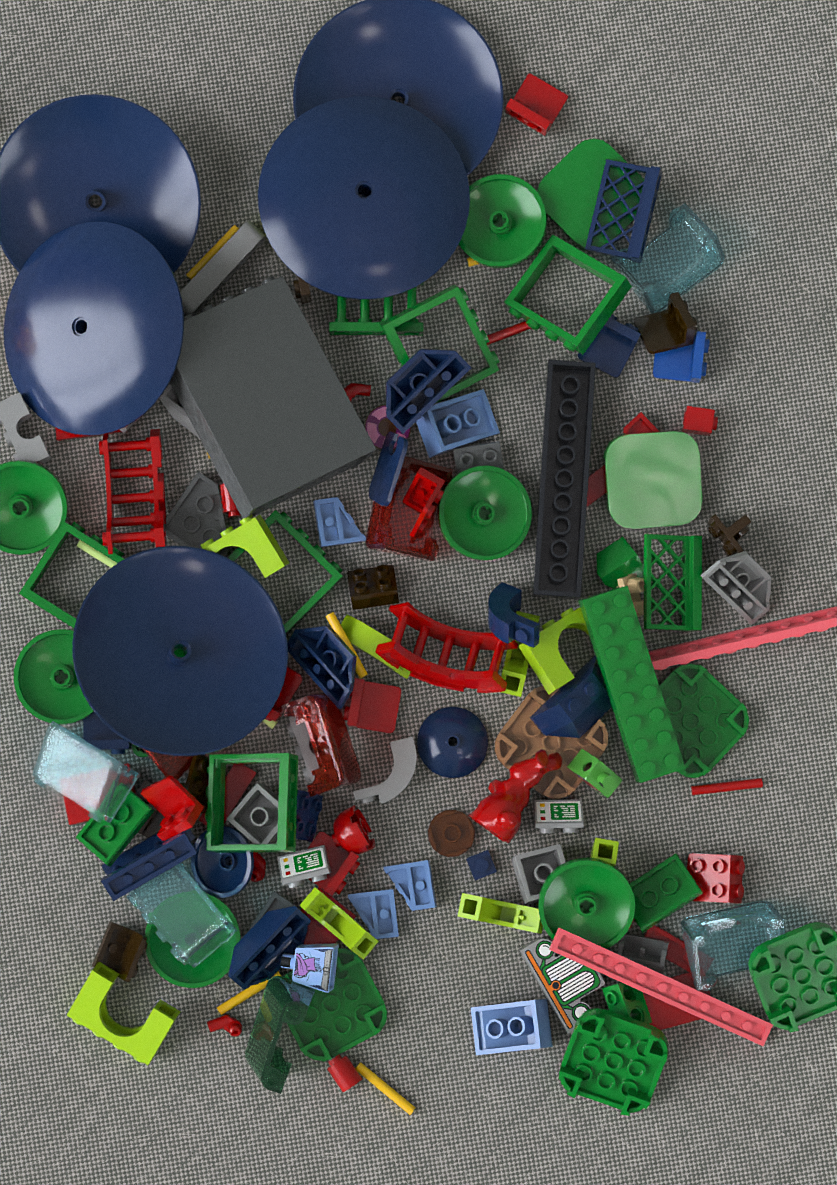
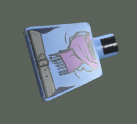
[281,943,339,993]

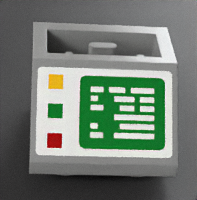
[533,799,584,834]
[277,845,332,888]

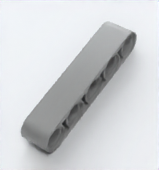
[180,220,266,316]

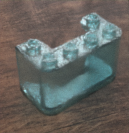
[127,862,238,968]

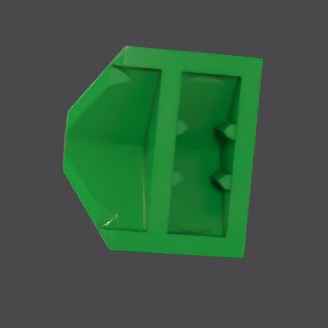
[596,536,644,589]

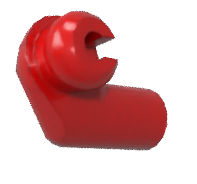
[343,383,372,402]
[250,852,266,882]
[207,1015,243,1037]

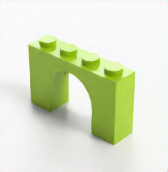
[200,514,290,578]
[518,596,590,694]
[67,962,181,1065]

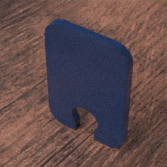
[369,432,408,507]

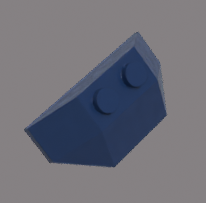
[386,349,471,434]
[287,626,357,709]
[530,655,612,738]
[228,906,311,990]

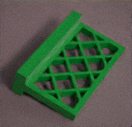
[644,534,702,632]

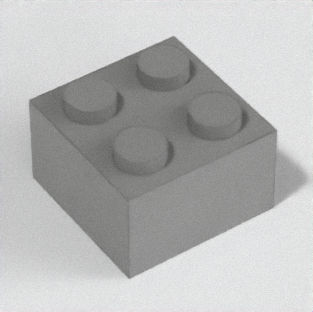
[227,783,279,844]
[512,844,566,906]

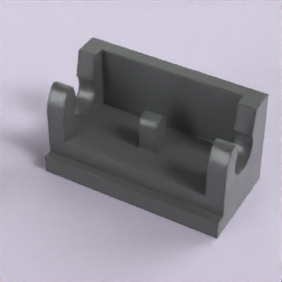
[617,933,669,974]

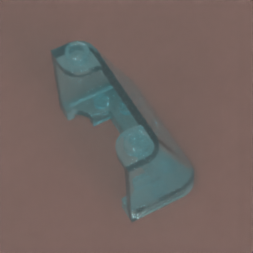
[611,203,725,313]
[32,721,140,823]
[680,901,785,991]

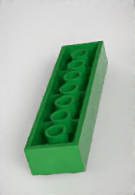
[578,586,685,783]

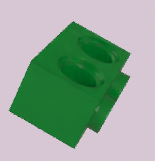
[602,982,652,1024]

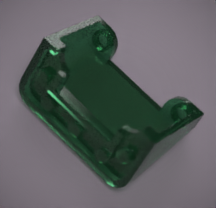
[245,976,316,1094]

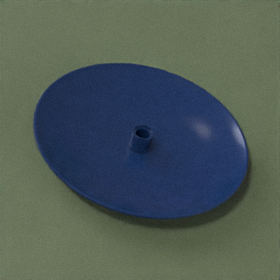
[293,0,503,197]
[0,94,201,274]
[258,96,470,299]
[4,222,184,435]
[72,546,288,756]

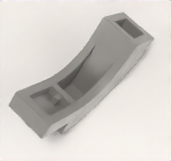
[353,736,416,804]

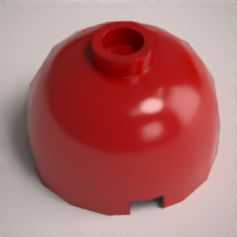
[331,805,376,854]

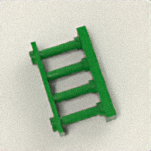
[329,282,424,336]

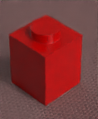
[682,406,718,436]

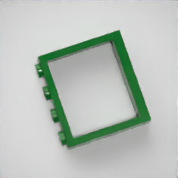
[504,234,632,355]
[379,284,500,404]
[228,510,343,635]
[19,522,124,628]
[204,753,298,853]

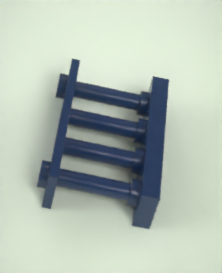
[101,829,197,901]

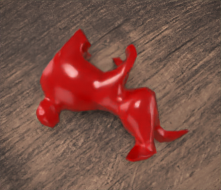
[468,749,563,844]

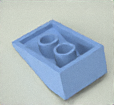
[416,389,500,458]
[471,999,553,1055]

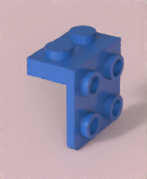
[652,331,709,383]

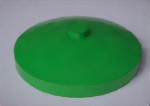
[459,174,547,268]
[0,460,68,555]
[437,466,532,561]
[14,629,94,725]
[538,858,635,949]
[145,892,241,988]

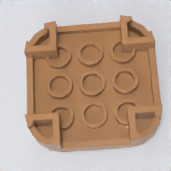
[494,686,608,799]

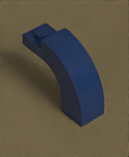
[488,582,540,648]

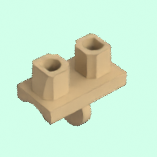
[616,573,644,617]

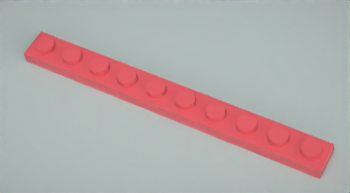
[648,606,837,670]
[549,928,773,1047]

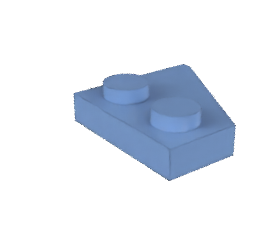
[313,497,366,548]
[384,860,437,911]
[348,889,399,939]

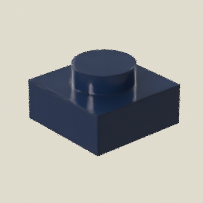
[466,850,497,881]

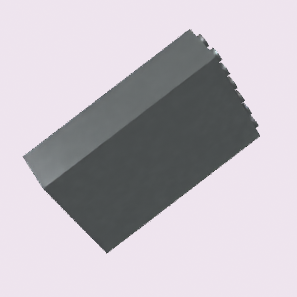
[170,276,376,519]

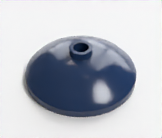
[417,707,488,778]
[191,826,254,898]

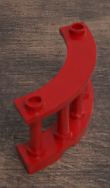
[99,429,166,554]
[375,602,518,693]

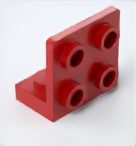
[505,73,568,136]
[141,775,204,841]

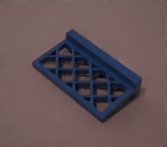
[585,159,662,263]

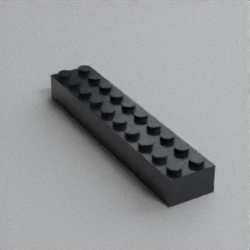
[532,359,596,600]

